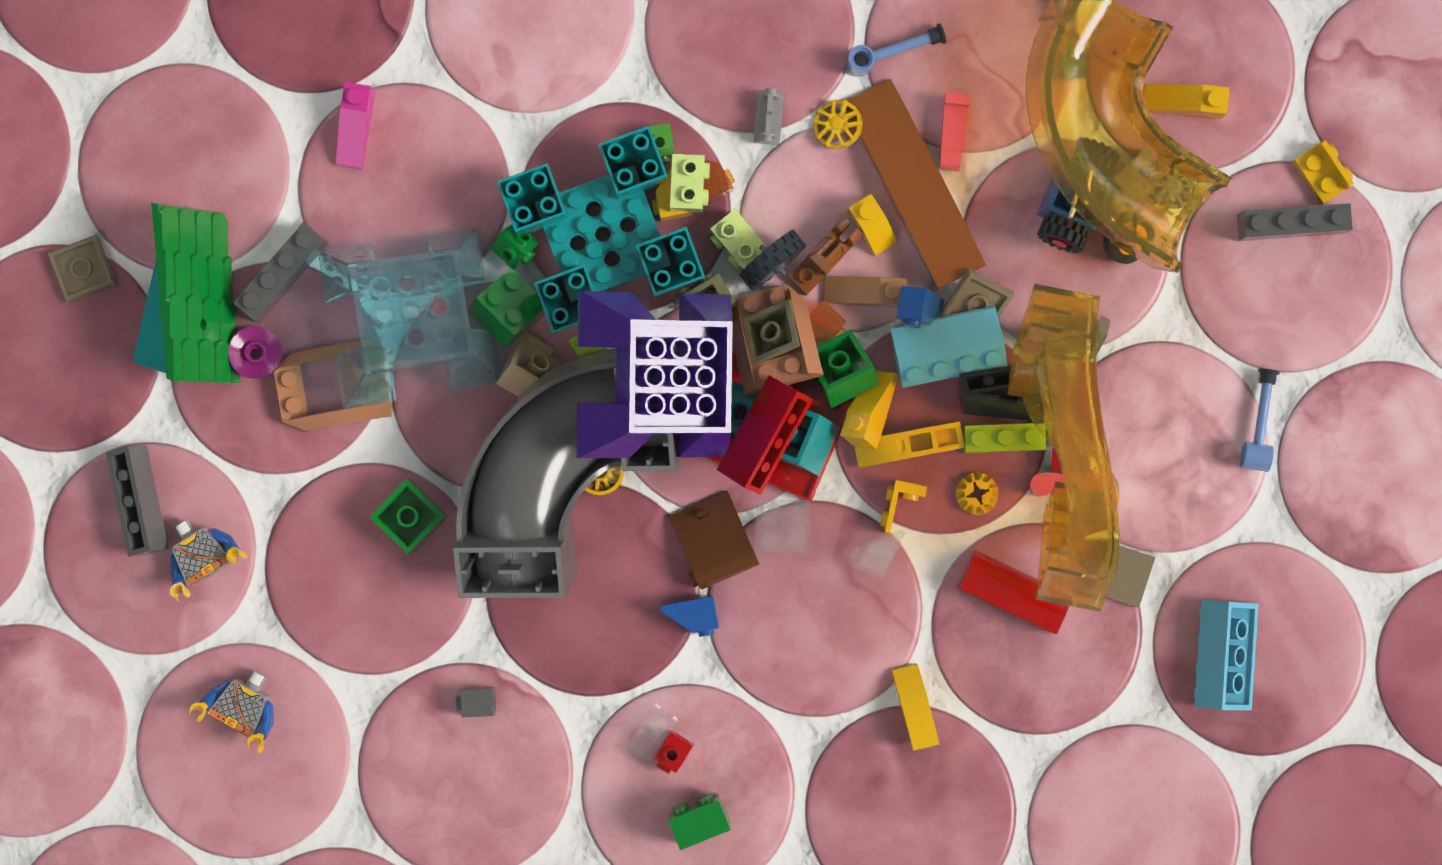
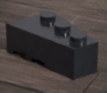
[957,362,1051,423]

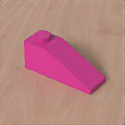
[335,82,376,169]

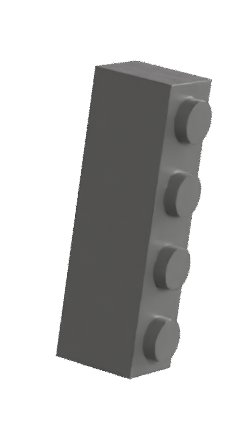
[1237,203,1353,241]
[233,222,329,323]
[106,445,169,557]

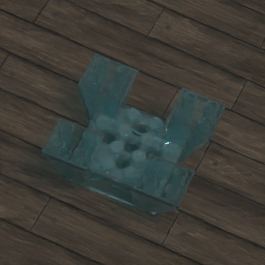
[318,227,501,409]

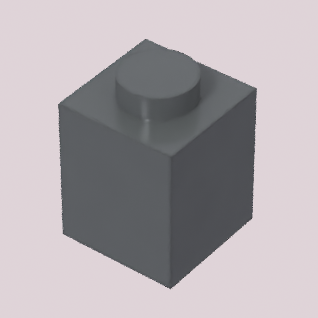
[456,687,496,718]

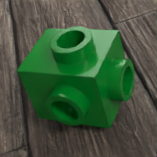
[491,225,539,270]

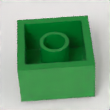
[468,267,544,349]
[814,329,879,408]
[369,478,449,555]
[668,792,731,850]

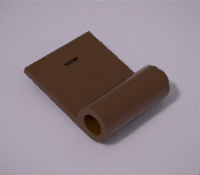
[669,491,760,590]

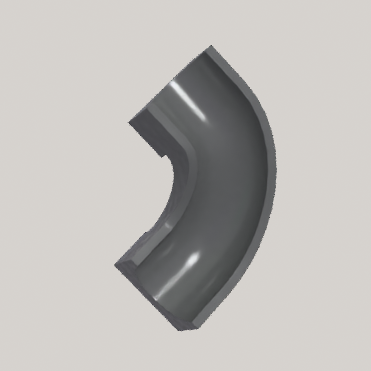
[453,347,681,598]

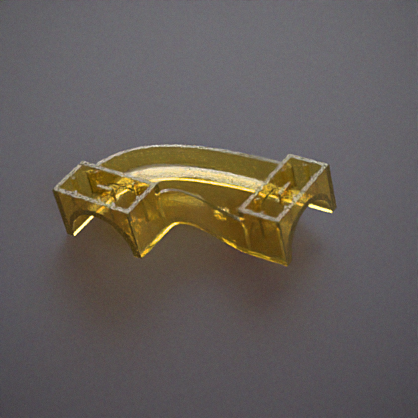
[1025,0,1232,273]
[1007,284,1120,612]

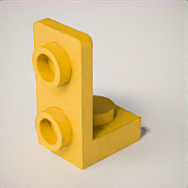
[880,480,927,534]

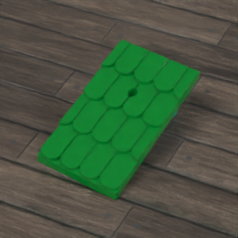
[133,202,240,383]

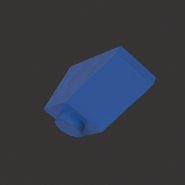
[896,286,945,328]
[660,596,719,637]

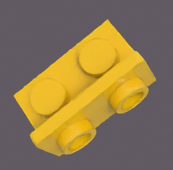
[1292,140,1354,205]

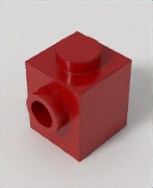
[654,730,694,774]

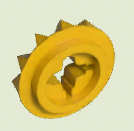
[956,472,999,515]

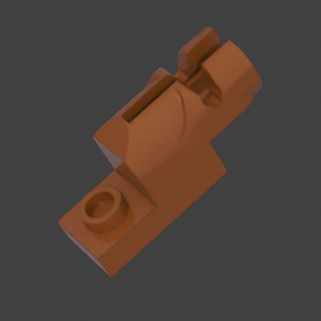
[788,217,863,296]

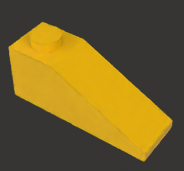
[1142,84,1230,119]
[840,371,899,449]

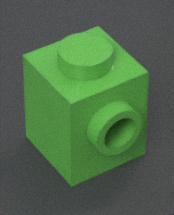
[643,123,675,165]

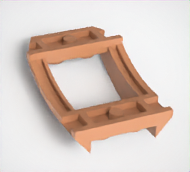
[732,284,824,396]
[273,338,392,432]

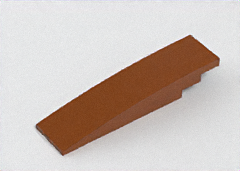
[846,79,986,289]

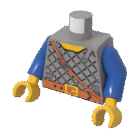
[170,520,247,602]
[188,670,274,753]

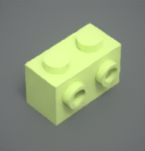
[670,154,710,213]
[710,209,766,271]

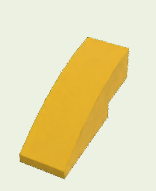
[892,664,939,751]

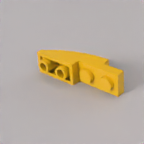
[854,422,965,468]

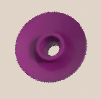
[228,326,282,379]

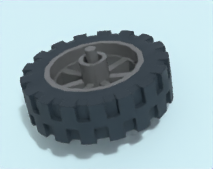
[739,230,807,291]

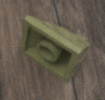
[742,299,801,365]

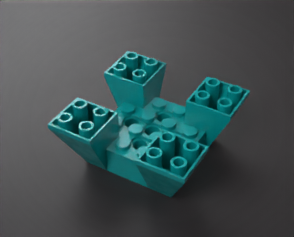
[497,126,705,334]

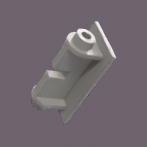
[753,88,784,145]

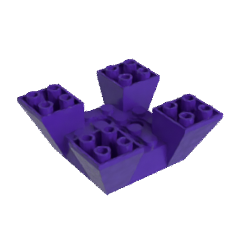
[576,291,733,458]

